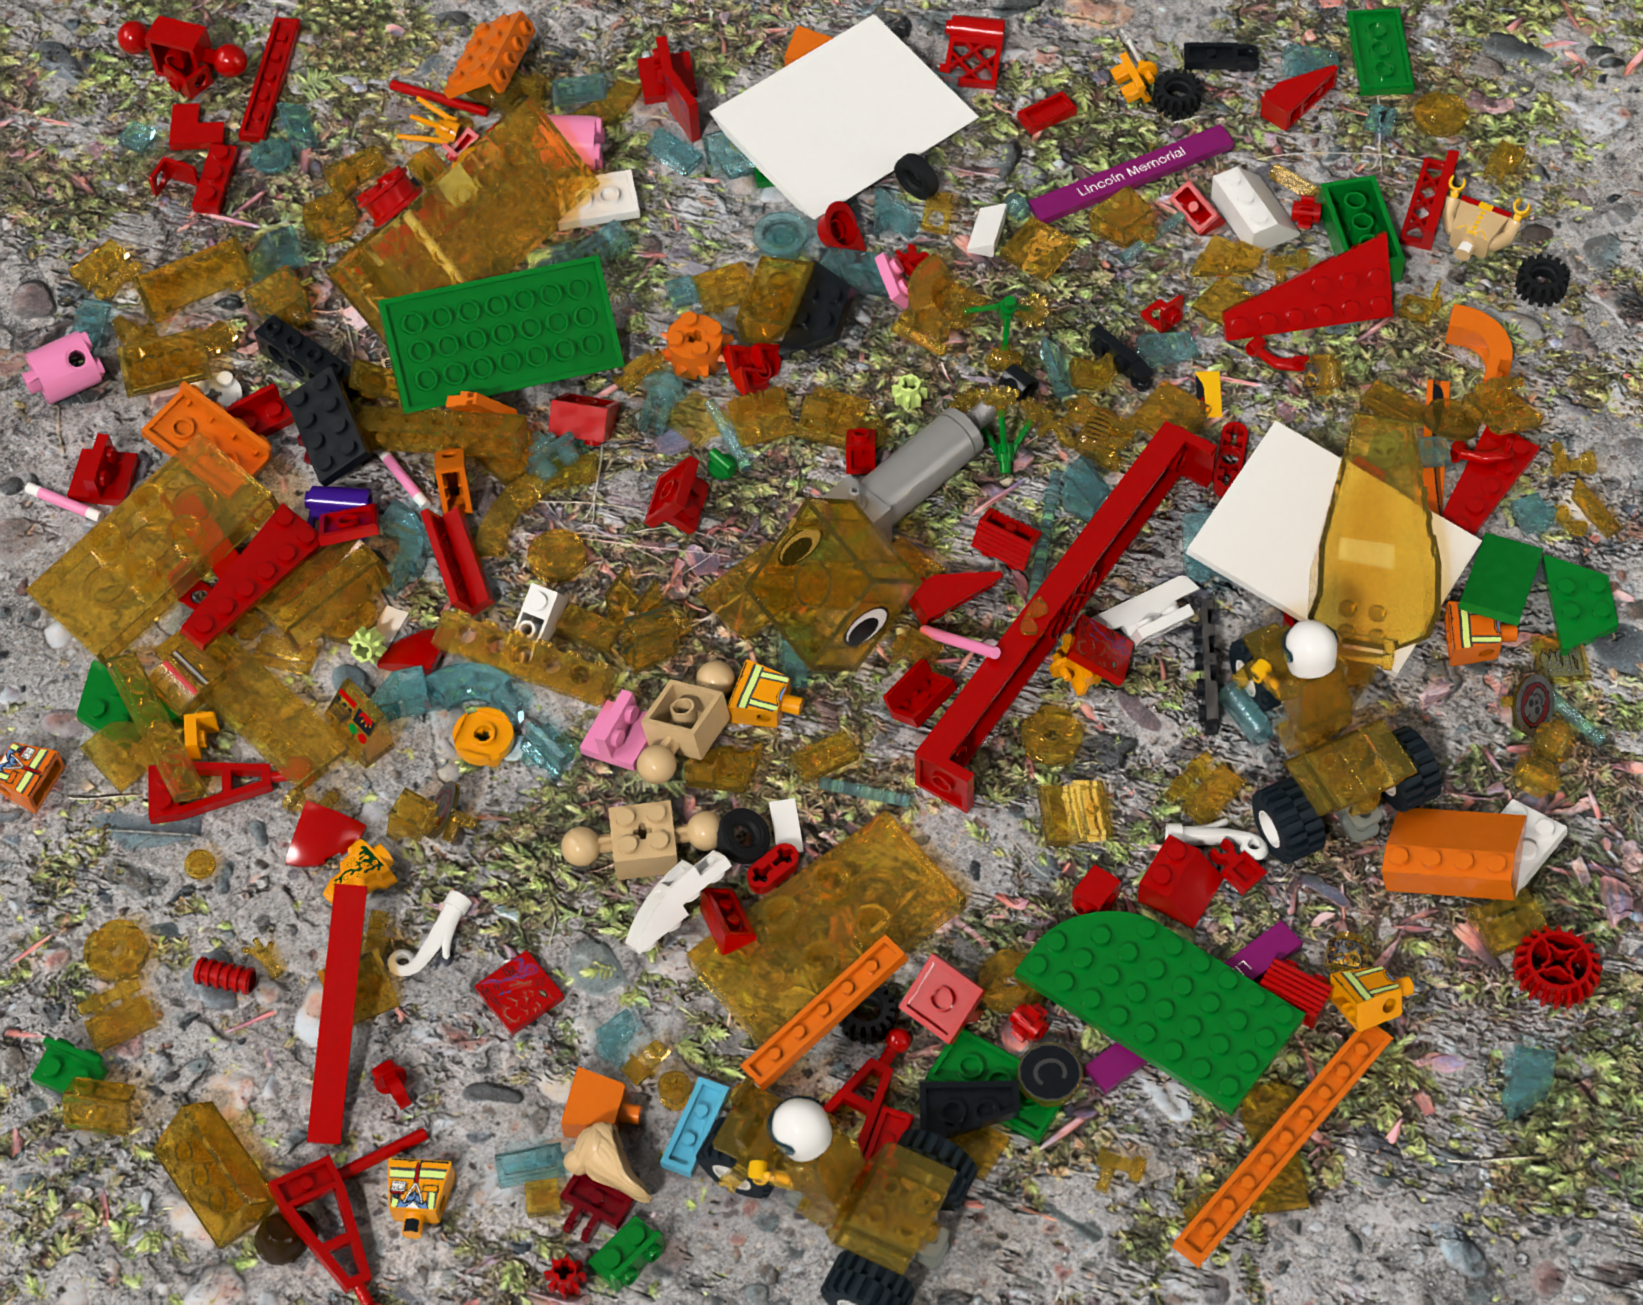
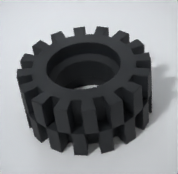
[1153,69,1203,120]
[1515,254,1570,308]
[839,985,896,1044]

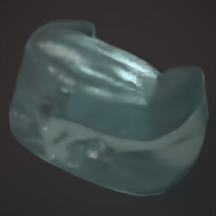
[1003,193,1030,222]

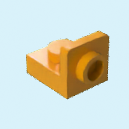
[184,711,219,762]

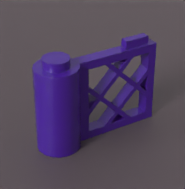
[302,486,373,570]

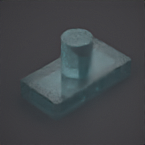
[777,630,810,688]

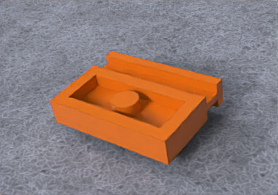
[446,391,517,424]

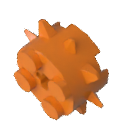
[658,311,734,380]

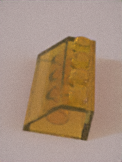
[152,1101,276,1249]

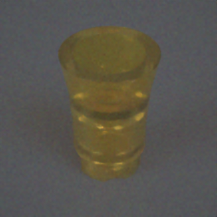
[323,145,386,199]

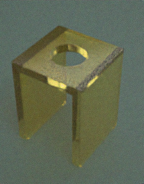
[605,566,662,637]

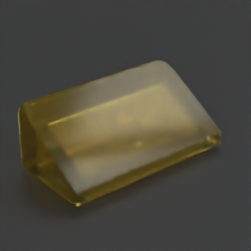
[1571,478,1624,539]

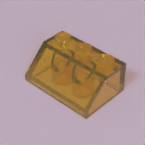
[735,256,815,344]
[116,328,213,399]

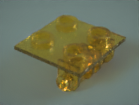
[726,385,797,448]

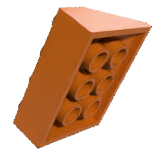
[1381,808,1527,901]

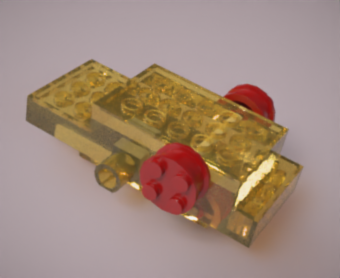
[324,96,601,347]

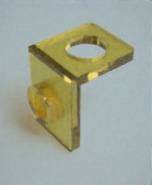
[921,192,961,235]
[1398,280,1443,325]

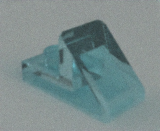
[703,130,755,180]
[874,187,918,241]

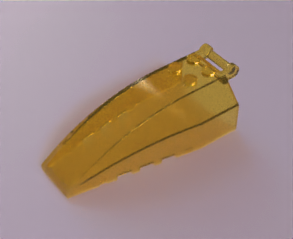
[1308,411,1442,671]

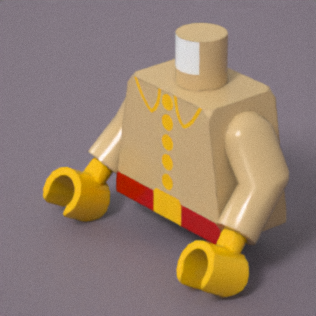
[1442,175,1532,261]

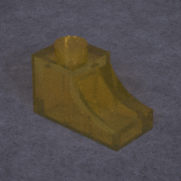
[386,787,440,842]

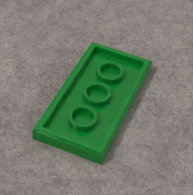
[1346,8,1415,96]
[1458,532,1544,626]
[925,1028,1071,1144]

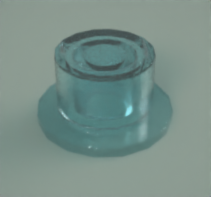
[753,211,809,267]

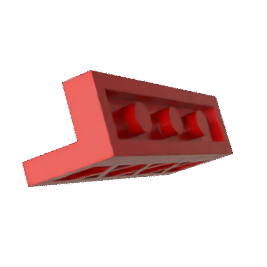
[1399,149,1460,251]
[420,506,495,617]

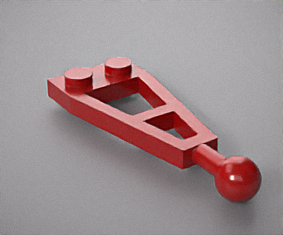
[148,761,315,824]
[805,1027,911,1188]
[267,1155,383,1305]

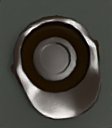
[254,1210,318,1266]

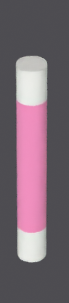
[376,445,431,510]
[25,482,104,523]

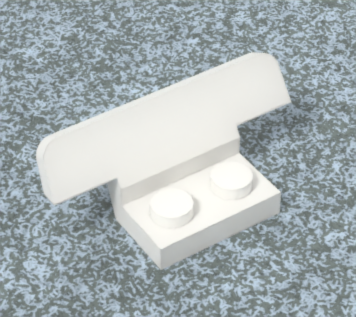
[1091,575,1200,648]

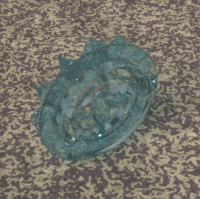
[249,136,293,173]

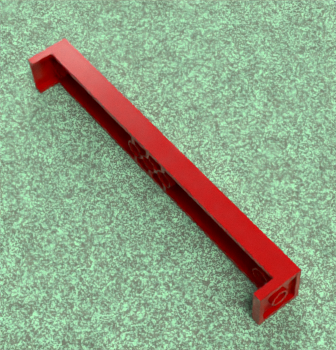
[914,421,1217,814]

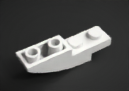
[625,850,732,954]

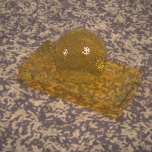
[348,358,401,403]

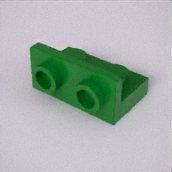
[30,1037,109,1105]
[588,1215,665,1293]

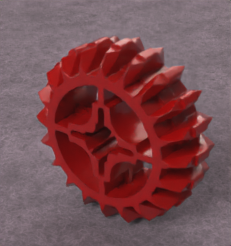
[1512,924,1602,1011]

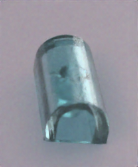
[1218,679,1272,746]
[495,1142,567,1189]

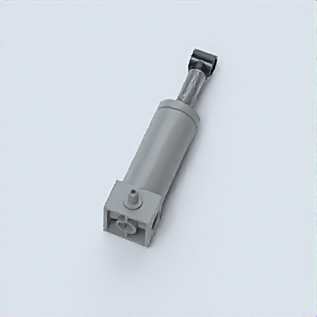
[819,363,1039,566]

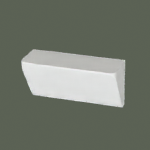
[967,203,1007,257]

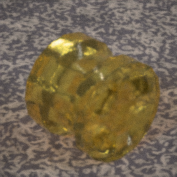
[658,1070,692,1111]

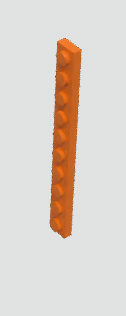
[1172,1025,1393,1268]

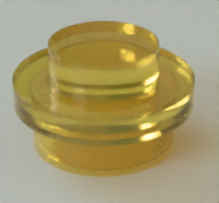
[184,849,216,880]

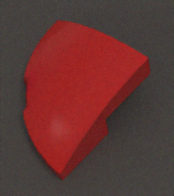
[722,343,781,395]
[377,629,456,676]
[285,800,367,867]

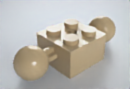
[637,660,735,784]
[561,800,721,880]

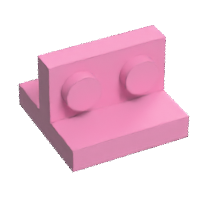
[579,689,648,771]

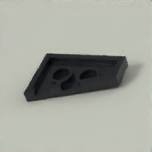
[919,1080,1020,1139]

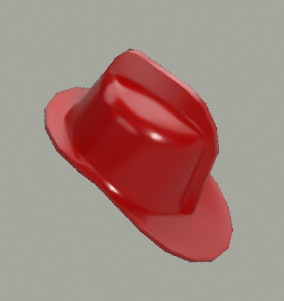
[817,201,866,266]

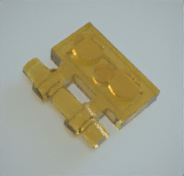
[68,238,143,301]
[690,261,758,314]
[1164,752,1245,825]
[76,978,158,1053]

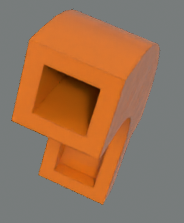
[1445,303,1513,399]

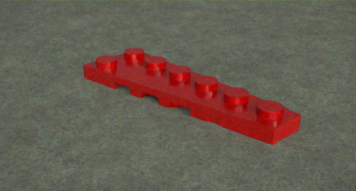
[1441,420,1540,536]
[180,503,323,652]

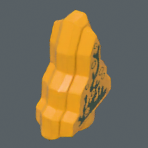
[323,839,398,904]

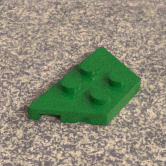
[1541,555,1619,656]
[76,659,184,750]

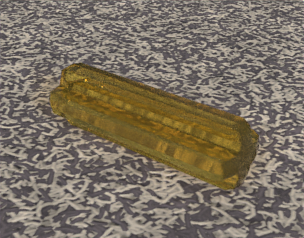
[1268,163,1319,197]

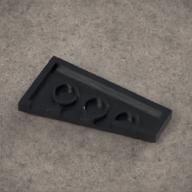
[1192,598,1219,735]

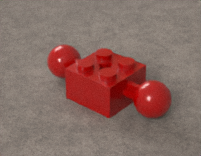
[117,15,247,85]

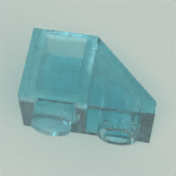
[244,225,306,283]
[1061,454,1109,523]
[367,665,432,723]
[1501,1046,1556,1121]

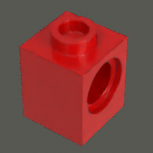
[1072,864,1121,915]

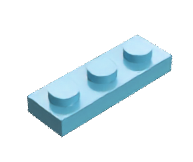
[660,1076,730,1178]

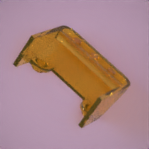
[128,234,255,324]

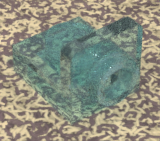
[1509,492,1557,535]
[595,1009,637,1067]

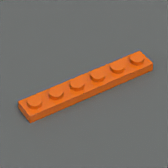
[740,934,909,1091]

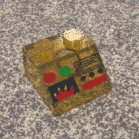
[324,677,395,769]

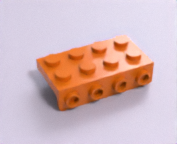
[443,10,535,99]
[141,381,272,503]

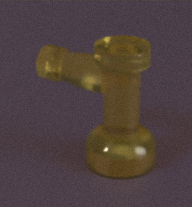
[1266,248,1308,284]
[1550,442,1597,478]
[282,787,339,813]
[1094,1146,1148,1194]

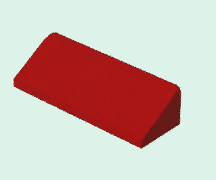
[700,888,757,955]

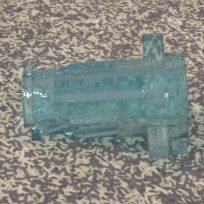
[636,371,688,436]

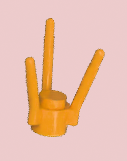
[396,96,462,145]

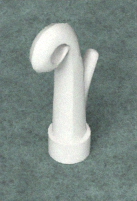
[1165,818,1269,861]
[388,890,472,976]

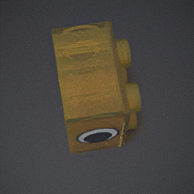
[743,497,923,671]

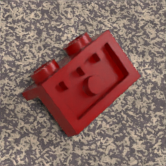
[225,383,295,437]

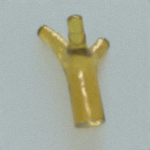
[242,937,283,979]

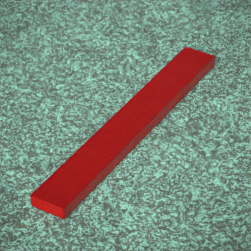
[307,883,368,1146]

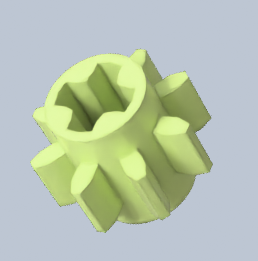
[892,374,928,410]
[348,626,388,664]

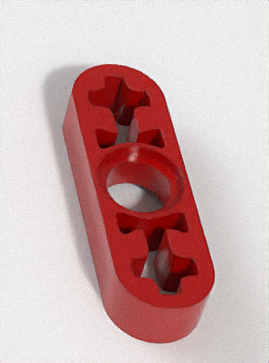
[1212,422,1248,497]

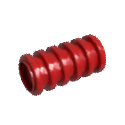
[193,956,256,996]

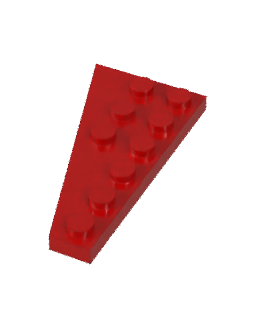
[1221,231,1393,341]

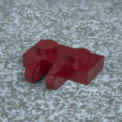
[560,1173,635,1244]

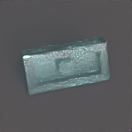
[645,126,704,178]

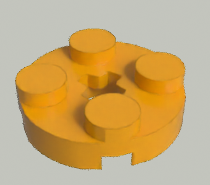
[452,707,515,767]

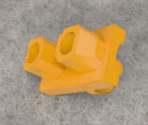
[1110,52,1158,104]
[1049,634,1102,696]

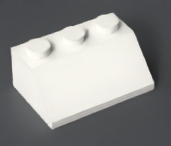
[1211,167,1300,255]

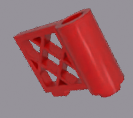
[938,15,1006,90]

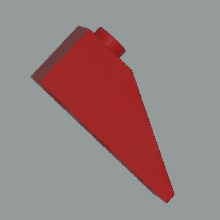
[1260,64,1338,131]
[904,571,1003,625]

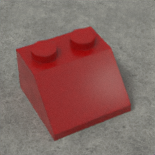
[548,392,622,446]
[1137,835,1224,929]

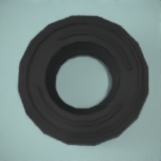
[894,153,939,201]
[717,808,771,865]

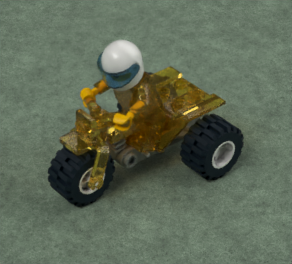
[1229,620,1442,865]
[696,1095,978,1305]

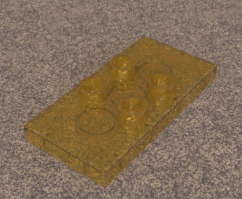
[25,432,280,666]
[686,811,966,1048]

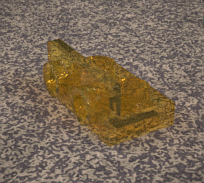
[62,1077,136,1137]

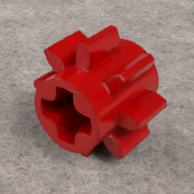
[1291,195,1321,230]
[1009,1002,1050,1043]
[544,1253,588,1300]

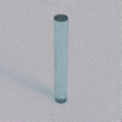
[1118,211,1186,264]
[704,398,752,472]
[1553,691,1607,747]
[818,777,912,808]

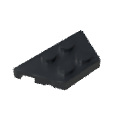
[778,260,856,360]

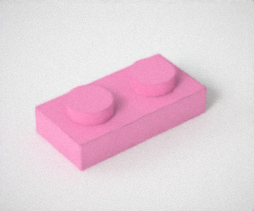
[874,252,915,310]

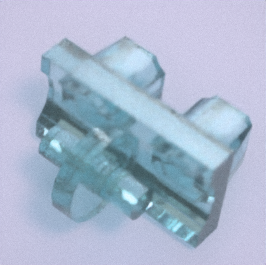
[525,431,579,482]
[520,721,575,779]

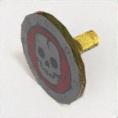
[1500,674,1554,735]
[424,781,477,843]

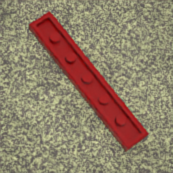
[238,17,302,143]

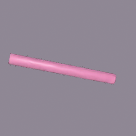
[919,625,1001,659]

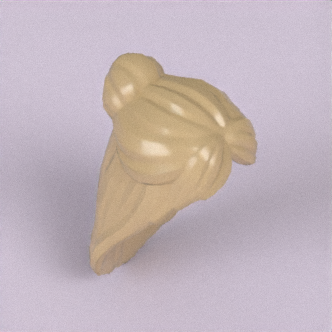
[563,1122,653,1203]

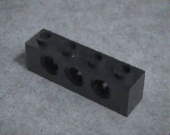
[254,314,360,400]

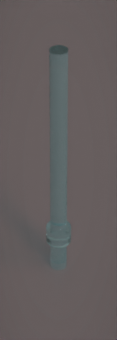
[1026,469,1062,605]

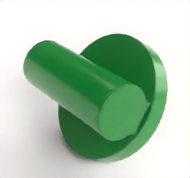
[708,448,737,480]

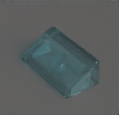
[552,72,608,107]
[276,102,318,153]
[1041,336,1077,398]

